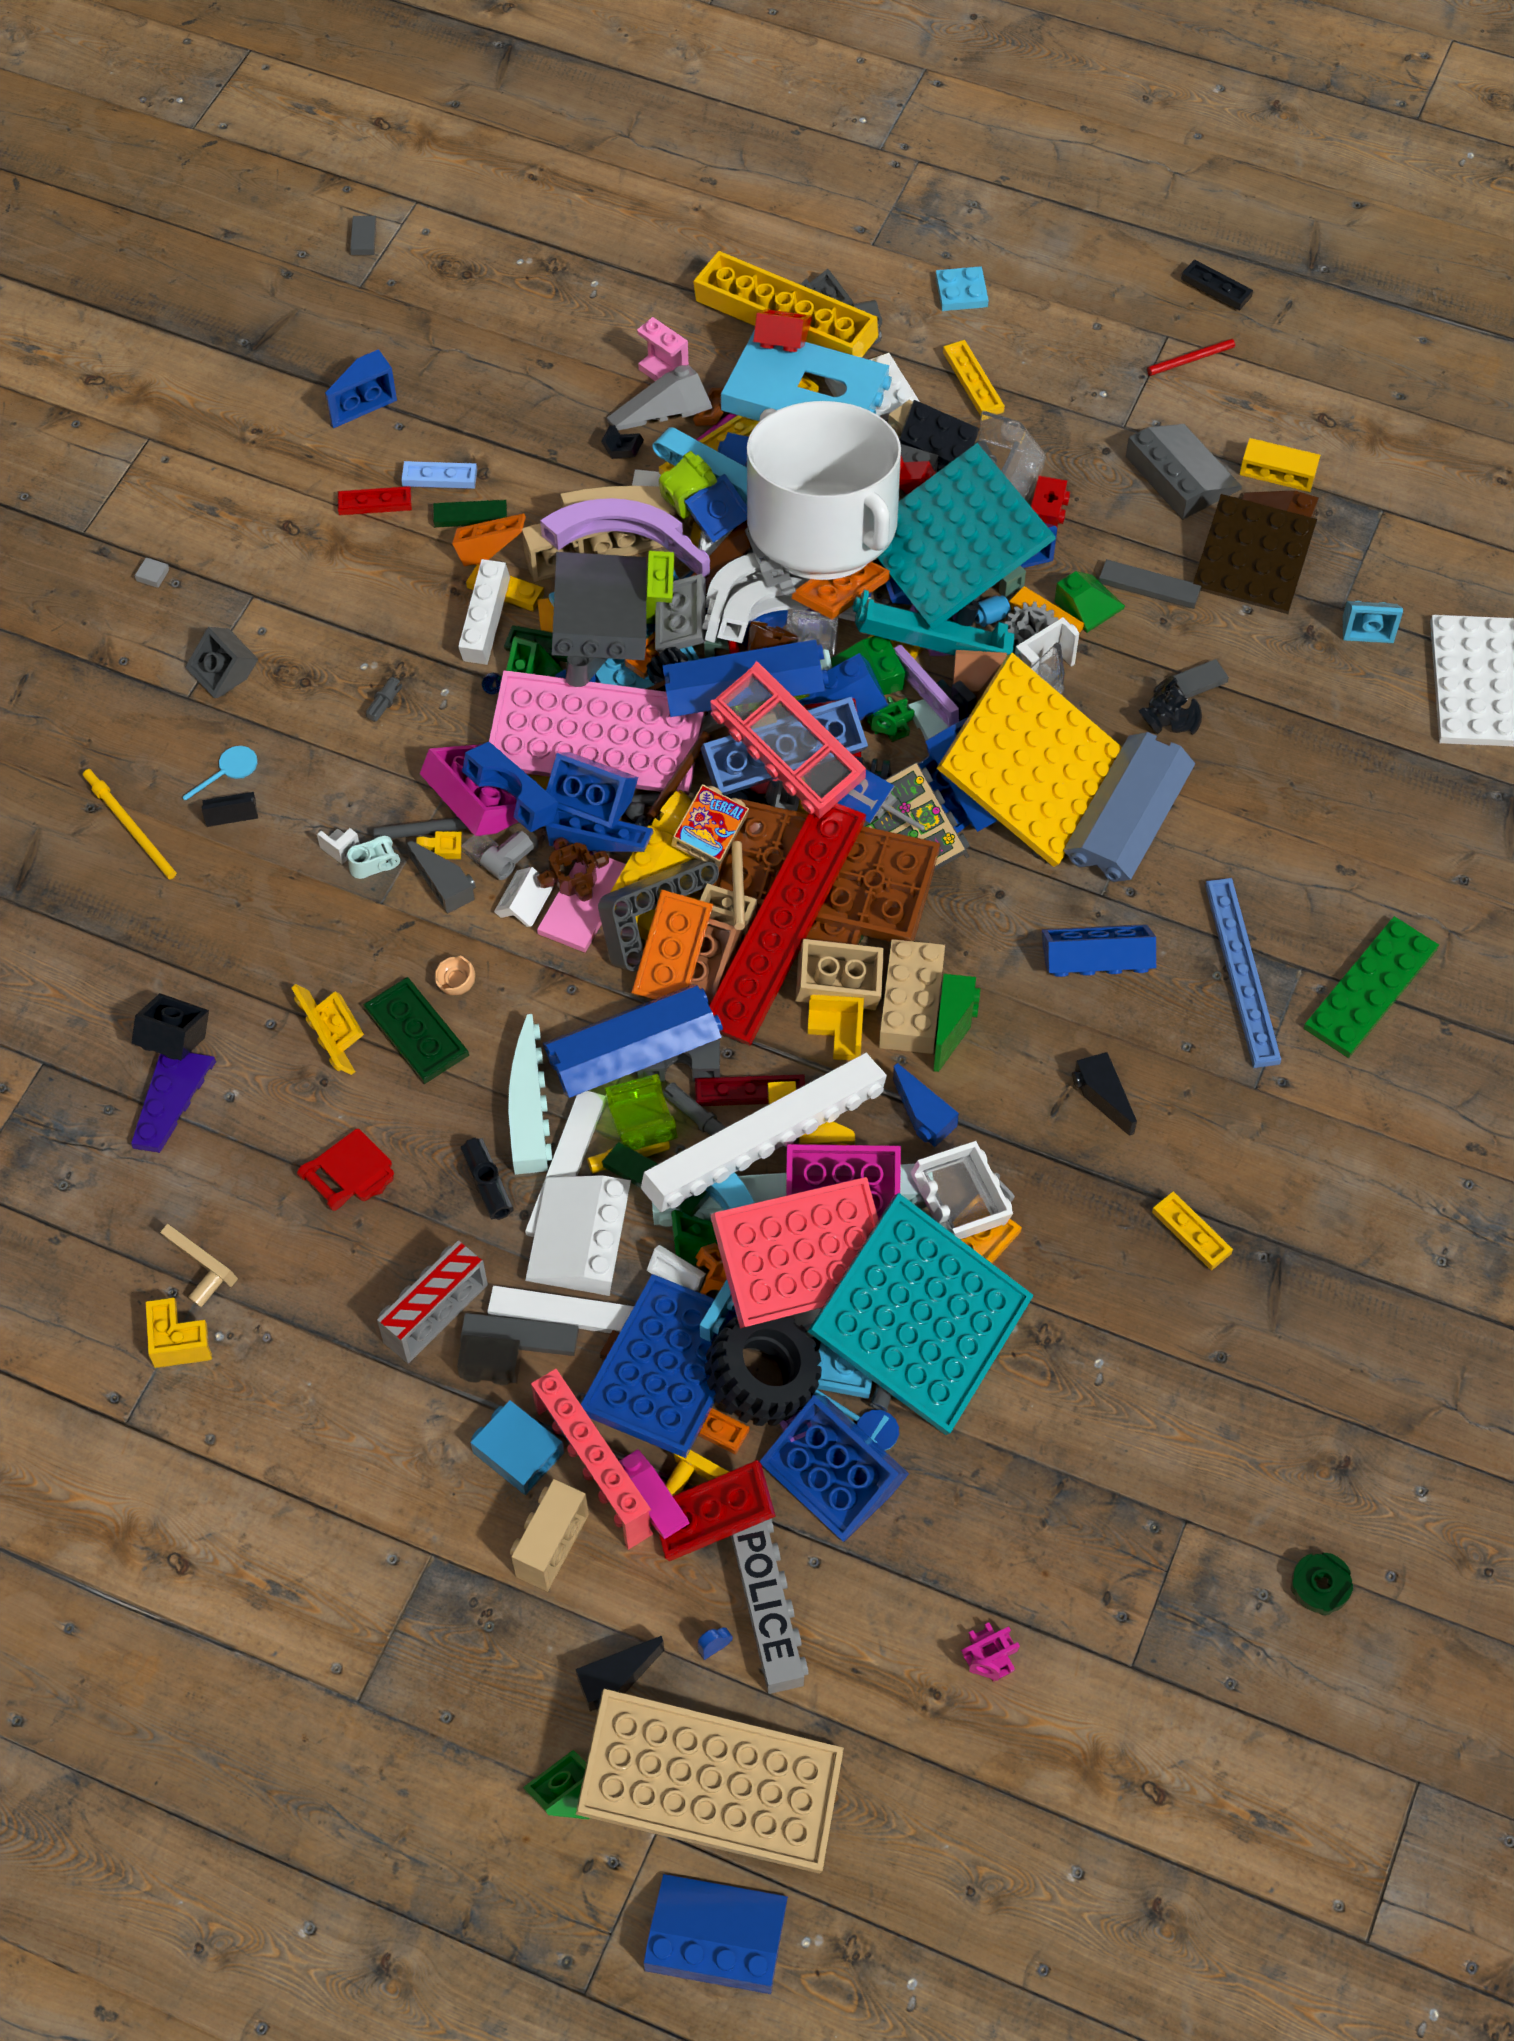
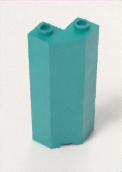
[852,590,1015,655]

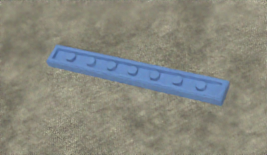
[1205,878,1281,1068]

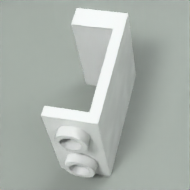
[1015,618,1079,674]

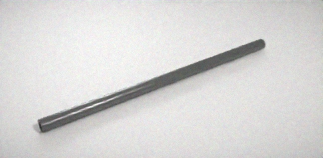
[373,792,659,839]

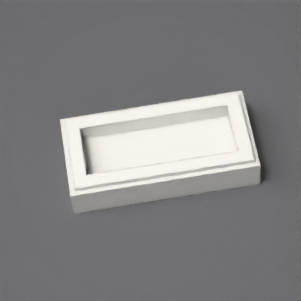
[646,1245,706,1292]

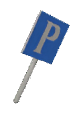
[838,770,925,830]

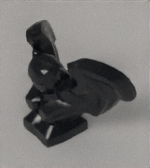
[1139,676,1202,735]

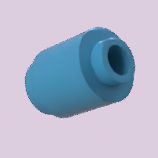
[975,595,1011,627]

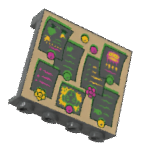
[863,762,970,871]

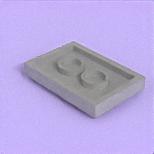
[655,574,706,652]

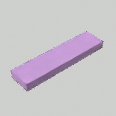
[894,645,959,727]

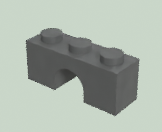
[637,1040,720,1082]

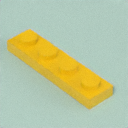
[943,340,1005,419]

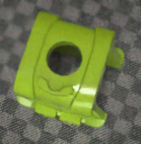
[659,451,717,519]

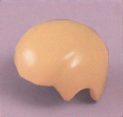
[435,955,476,995]

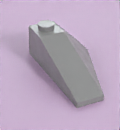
[607,365,712,430]

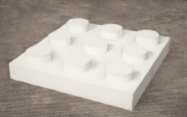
[825,353,920,420]

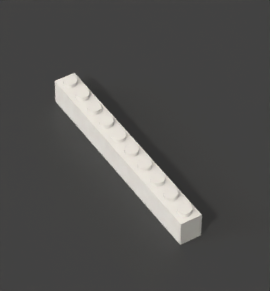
[641,1053,887,1212]

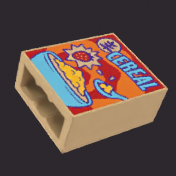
[671,784,749,869]

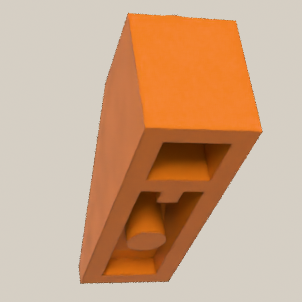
[452,513,526,566]

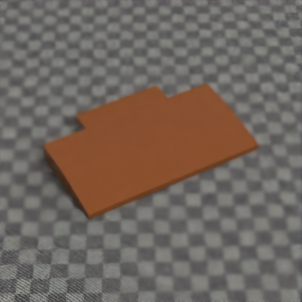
[712,799,941,945]

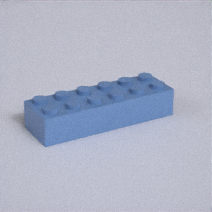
[700,697,868,796]

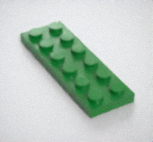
[1303,916,1439,1058]

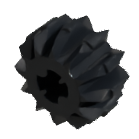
[646,647,688,684]

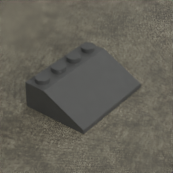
[1126,424,1242,520]

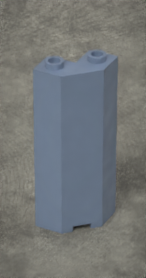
[1063,732,1195,882]

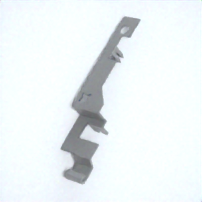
[745,528,796,596]

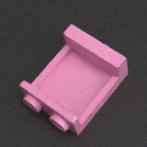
[637,317,689,381]

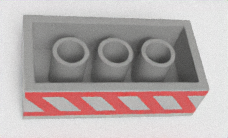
[377,1240,488,1364]

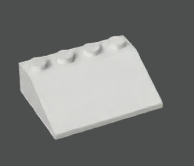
[525,1175,631,1296]

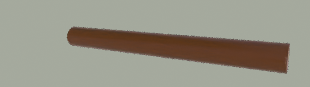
[647,731,711,820]

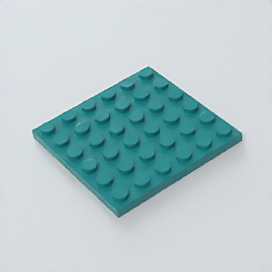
[877,443,1056,630]
[807,1193,1034,1435]

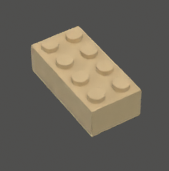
[879,939,945,1054]

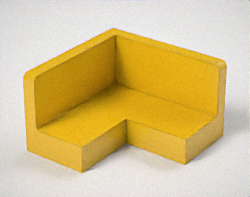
[808,995,864,1060]
[146,1298,212,1368]

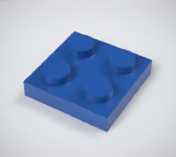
[684,474,747,544]

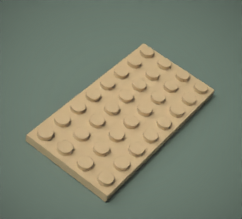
[575,1689,844,1874]

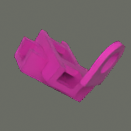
[961,1622,1020,1682]

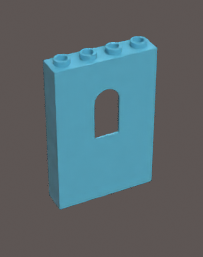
[721,329,892,421]

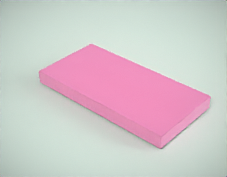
[537,851,626,953]

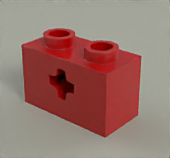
[1031,475,1071,529]

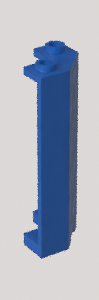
[663,639,829,717]
[543,984,723,1098]

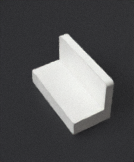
[494,867,553,927]

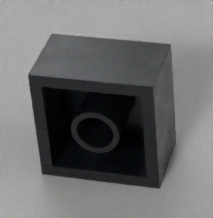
[131,993,209,1061]

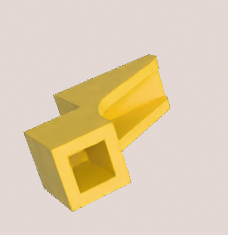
[768,1081,855,1145]

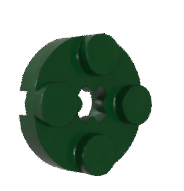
[1291,1552,1353,1615]

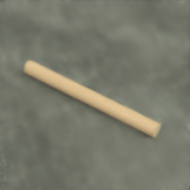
[732,841,745,930]

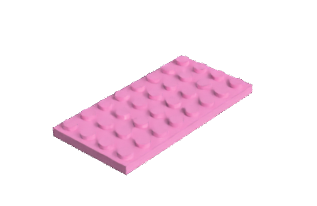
[489,670,704,796]

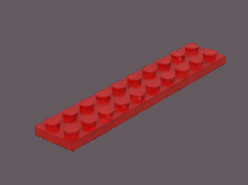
[709,796,866,1046]

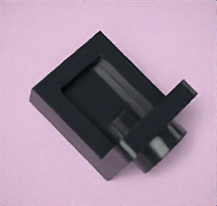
[601,425,644,459]

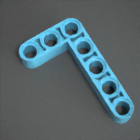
[652,427,747,505]

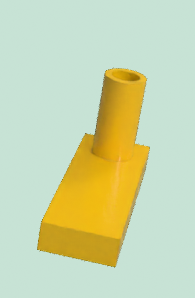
[665,1450,729,1496]

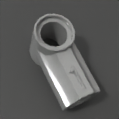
[480,831,534,880]

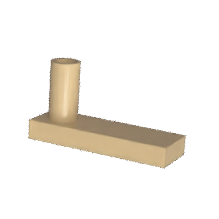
[160,1224,238,1308]

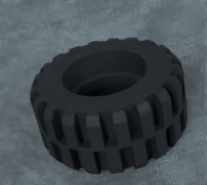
[705,1316,822,1426]

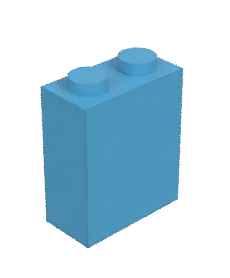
[470,1400,564,1496]

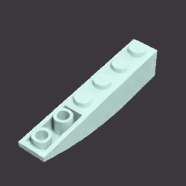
[508,1014,552,1175]

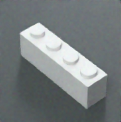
[458,559,510,665]

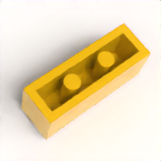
[1240,438,1321,492]

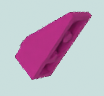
[619,1449,690,1539]

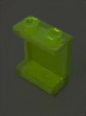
[605,1074,678,1150]

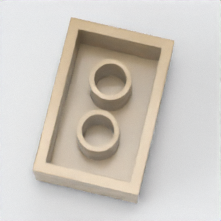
[796,939,883,1010]
[510,1479,589,1592]

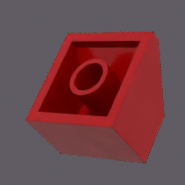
[753,309,812,352]

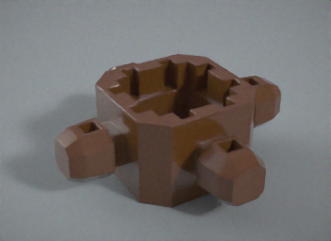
[536,837,609,902]

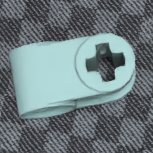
[347,836,400,879]

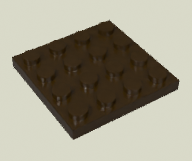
[1193,494,1317,614]

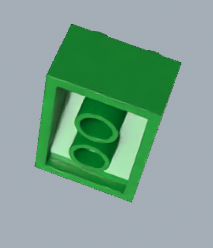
[831,636,905,695]
[934,974,981,1072]

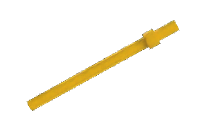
[83,769,177,879]

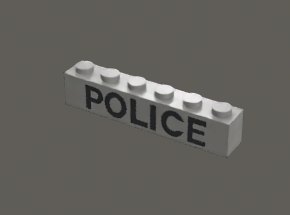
[731,1519,809,1694]

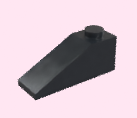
[1072,1052,1137,1136]
[575,1636,665,1712]

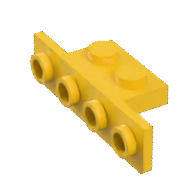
[291,984,364,1075]

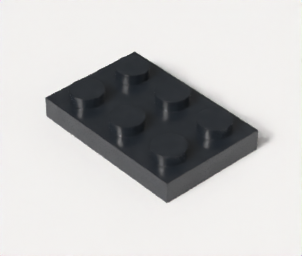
[899,400,980,465]

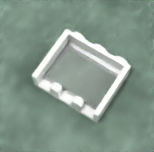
[910,1141,1013,1239]

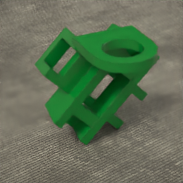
[866,696,915,742]

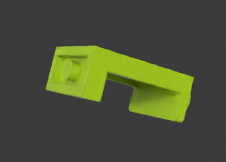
[646,551,674,624]

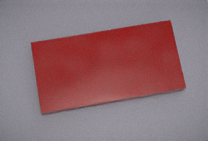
[659,1460,776,1561]

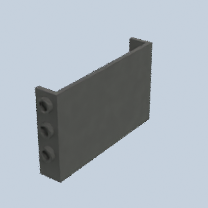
[552,552,646,660]

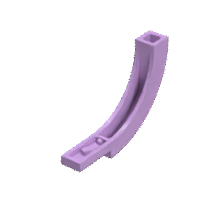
[540,498,710,578]

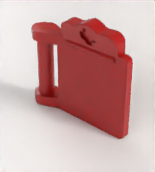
[297,1129,394,1211]

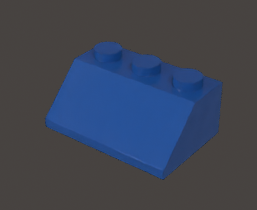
[796,653,888,721]
[546,752,639,828]

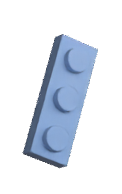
[402,461,477,489]

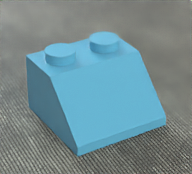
[1343,601,1403,643]

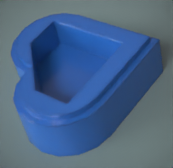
[698,1627,733,1660]

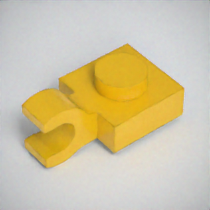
[416,831,462,859]

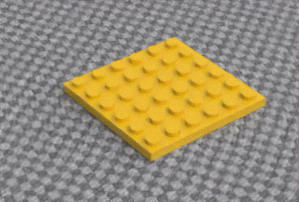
[937,653,1122,867]

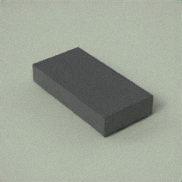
[350,216,377,255]
[1174,659,1229,698]

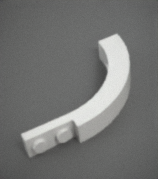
[702,553,808,643]
[717,577,871,643]

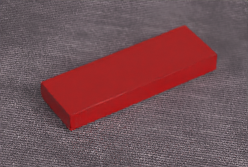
[338,486,412,515]

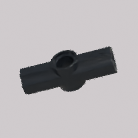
[460,1137,514,1220]

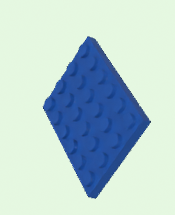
[581,1274,737,1458]

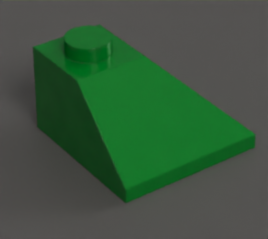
[1054,571,1125,633]
[523,1750,590,1819]

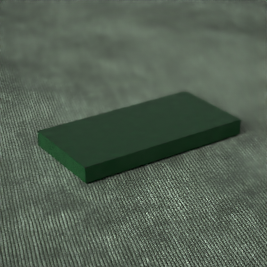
[363,977,469,1084]

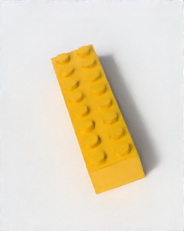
[693,251,878,358]

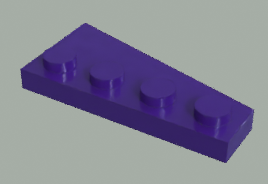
[131,1053,216,1153]

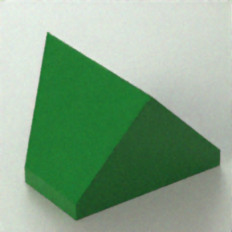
[506,636,563,677]
[671,1210,718,1266]

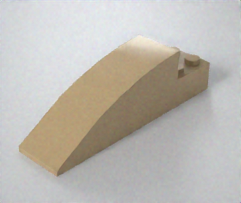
[522,486,696,582]

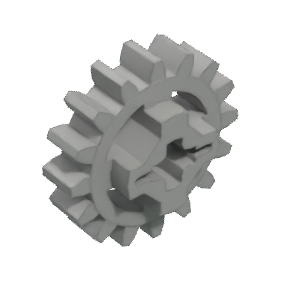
[1005,602,1058,646]

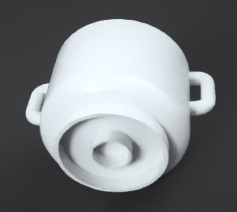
[747,401,901,580]

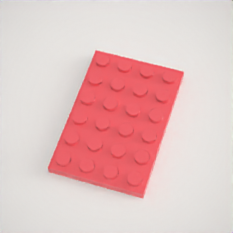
[710,1177,879,1329]

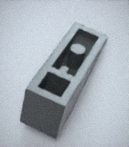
[407,841,476,914]

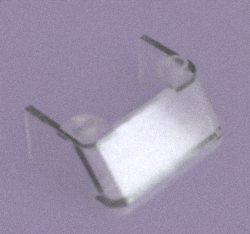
[979,411,1046,502]

